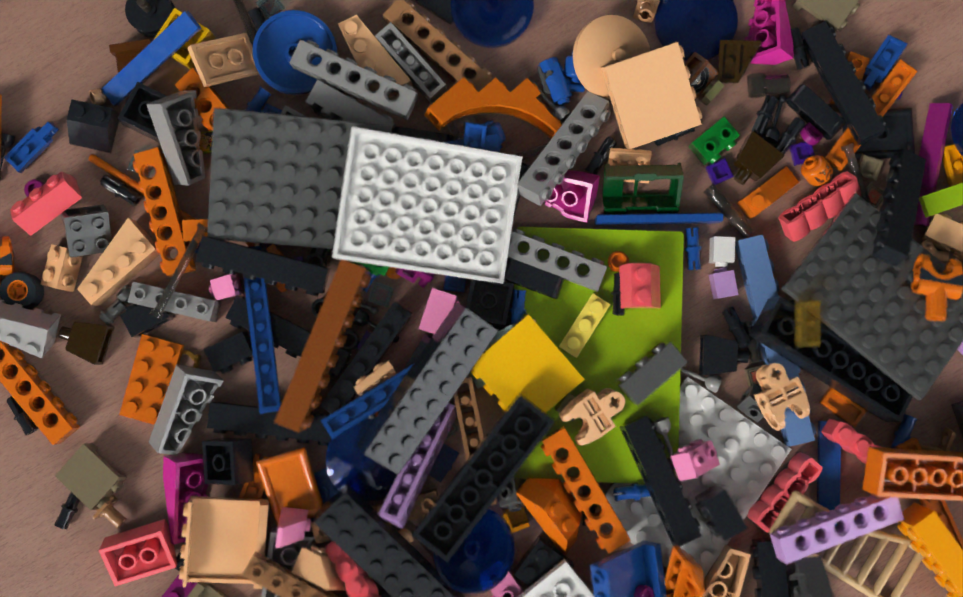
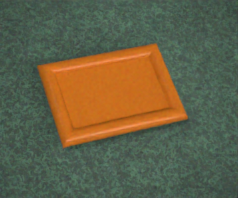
[256,447,324,528]

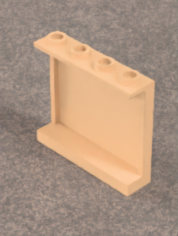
[601,42,702,149]
[179,496,269,589]

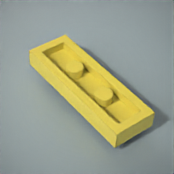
[559,294,611,358]

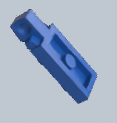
[864,35,908,91]
[4,122,59,173]

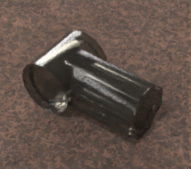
[747,73,791,98]

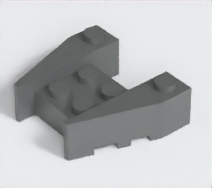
[786,556,834,597]

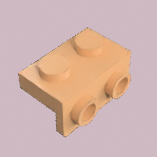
[607,148,652,183]
[41,244,83,292]
[354,361,397,396]

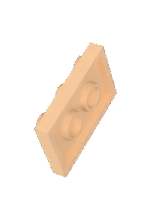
[188,33,259,87]

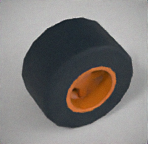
[0,272,44,310]

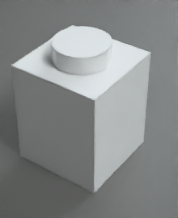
[709,236,735,268]

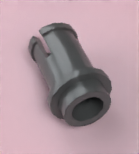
[99,298,127,325]

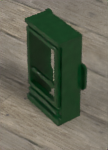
[602,163,684,214]

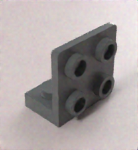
[61,204,112,257]

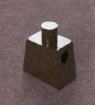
[733,131,785,185]
[58,322,115,365]

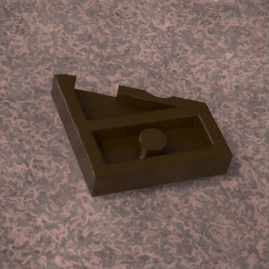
[717,40,761,83]

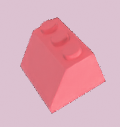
[10,171,82,236]
[99,519,177,586]

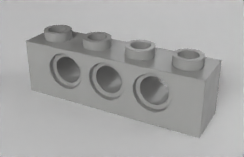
[375,22,447,104]
[128,282,221,322]

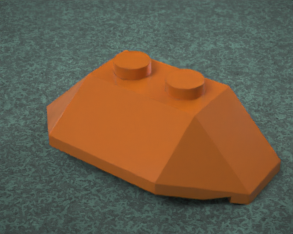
[516,478,582,555]
[665,545,704,597]

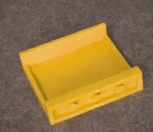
[470,313,585,412]

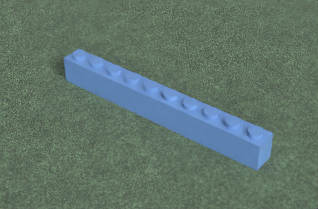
[735,234,816,447]

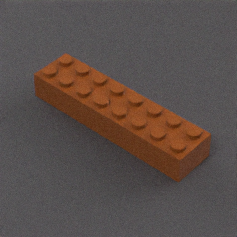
[274,259,371,432]

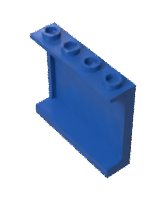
[590,540,667,597]

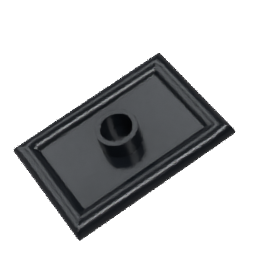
[842,108,915,161]

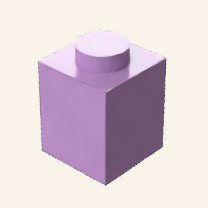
[709,267,738,300]

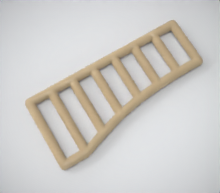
[769,491,923,597]

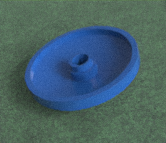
[253,10,337,95]

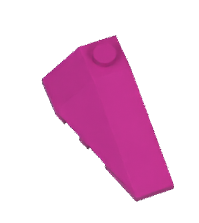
[744,0,794,65]
[540,170,600,223]
[163,453,208,545]

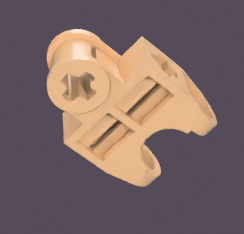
[754,363,810,430]
[559,388,625,445]

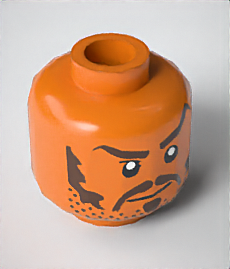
[801,155,833,186]

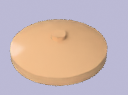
[573,15,651,100]

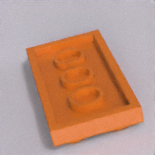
[119,334,184,425]

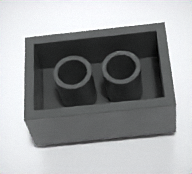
[618,342,688,405]

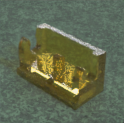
[795,300,821,347]

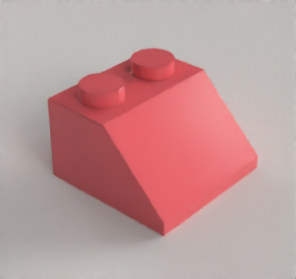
[619,263,661,308]

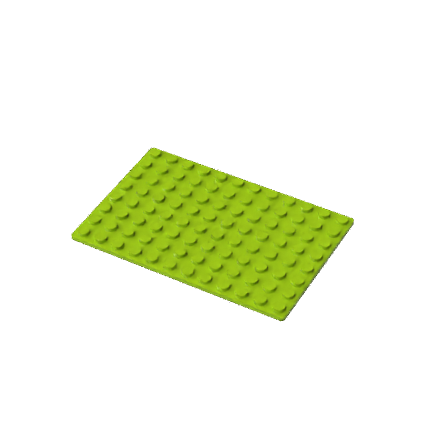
[514,227,684,484]

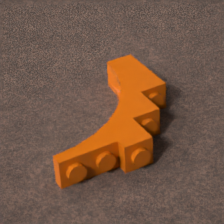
[424,77,562,139]

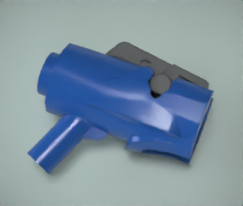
[537,57,585,106]

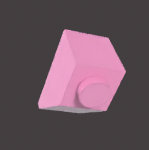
[209,273,244,301]
[276,507,311,548]

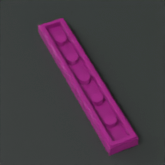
[914,103,953,226]

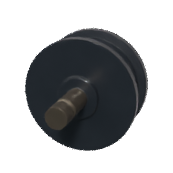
[125,0,175,38]

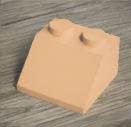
[292,545,346,590]

